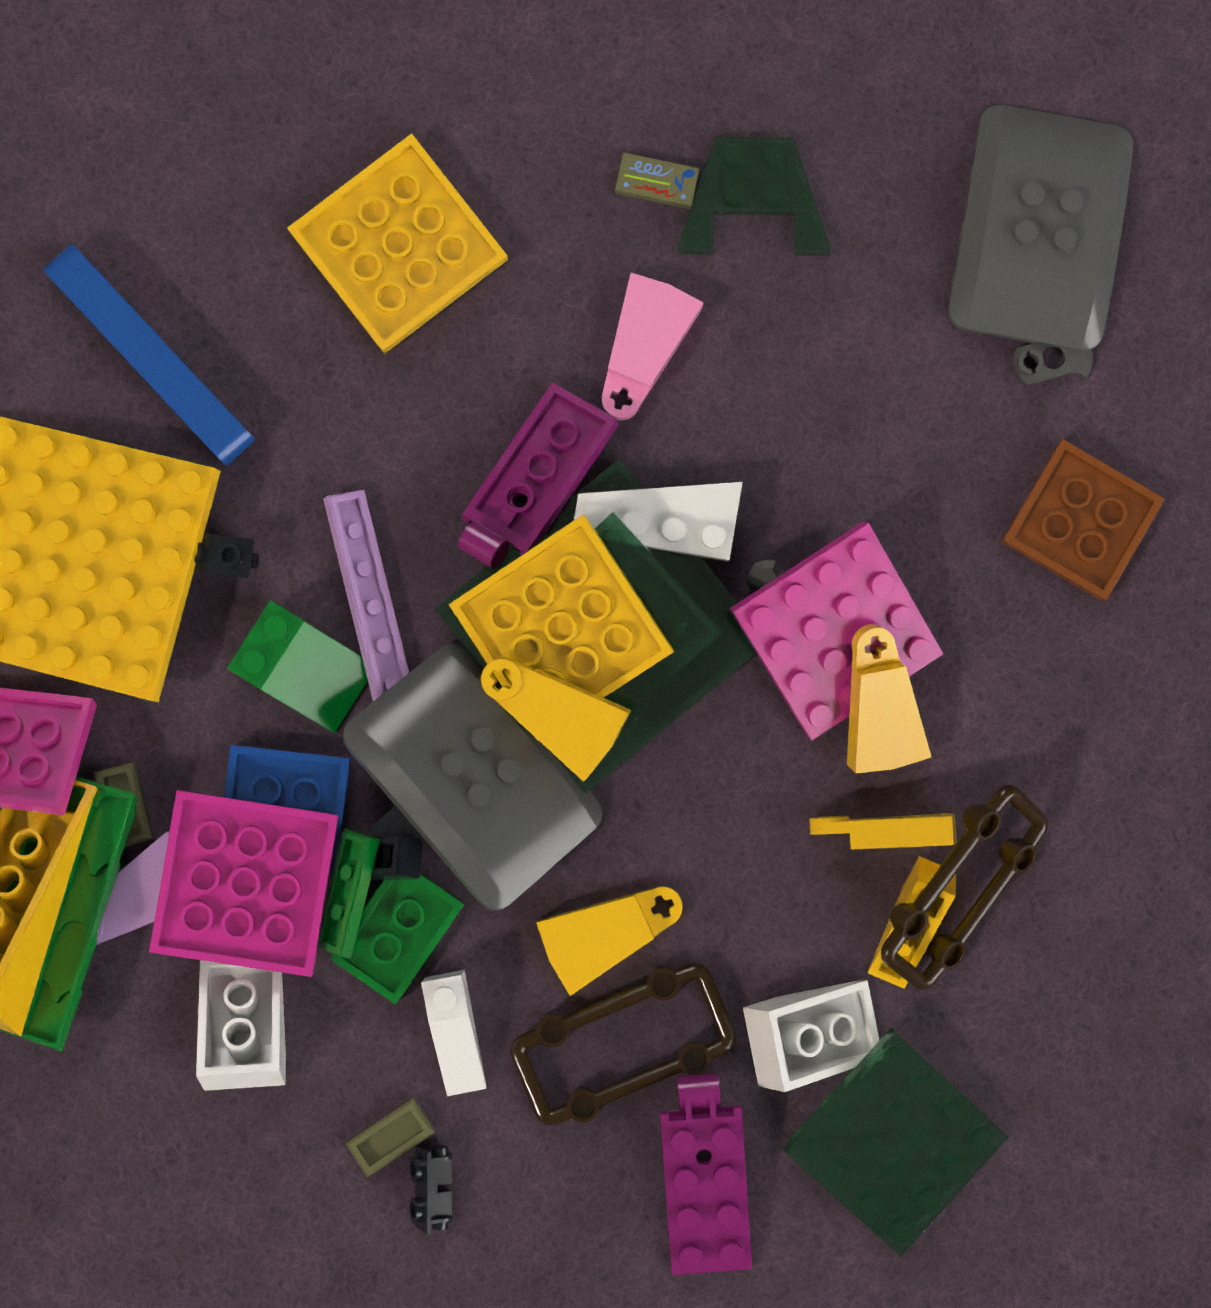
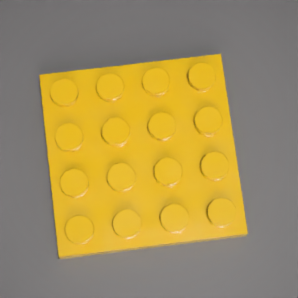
[287,133,508,354]
[449,514,675,741]

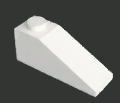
[421,969,487,1096]

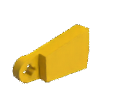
[847,624,932,773]
[481,658,631,782]
[809,813,957,849]
[536,886,682,996]

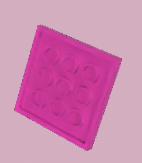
[729,521,943,741]
[149,790,340,977]

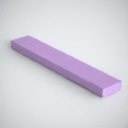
[323,490,409,701]

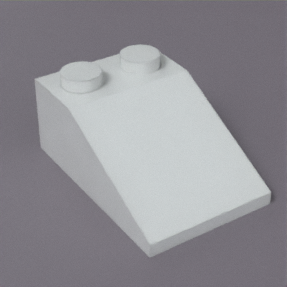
[196,960,286,1091]
[743,980,883,1092]

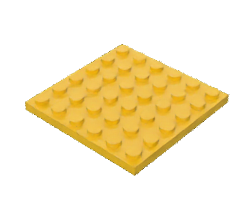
[0,416,221,702]

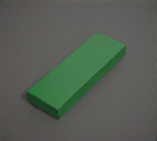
[318,829,380,958]

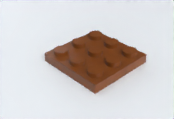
[1000,439,1165,602]

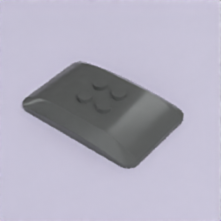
[948,105,1133,351]
[343,644,603,911]

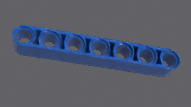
[42,243,256,466]

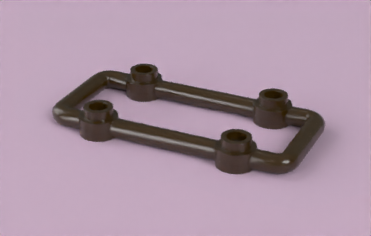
[881,785,1048,990]
[510,963,736,1125]

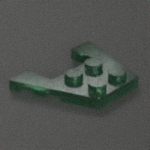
[677,137,830,256]

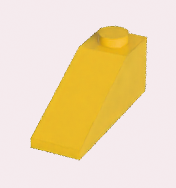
[868,856,956,989]

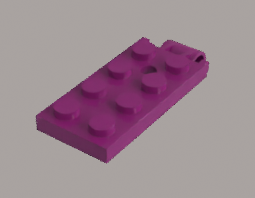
[458,383,619,569]
[660,1073,752,1275]

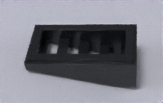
[370,835,423,881]

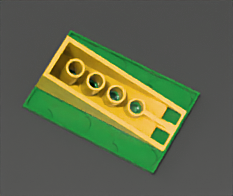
[0,776,138,1052]

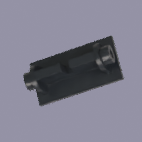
[194,533,259,579]
[409,1145,452,1235]

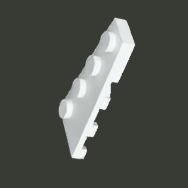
[574,482,743,562]

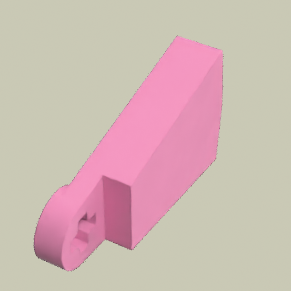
[602,273,703,420]

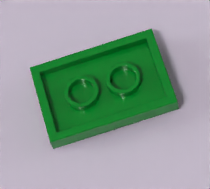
[330,873,465,1005]

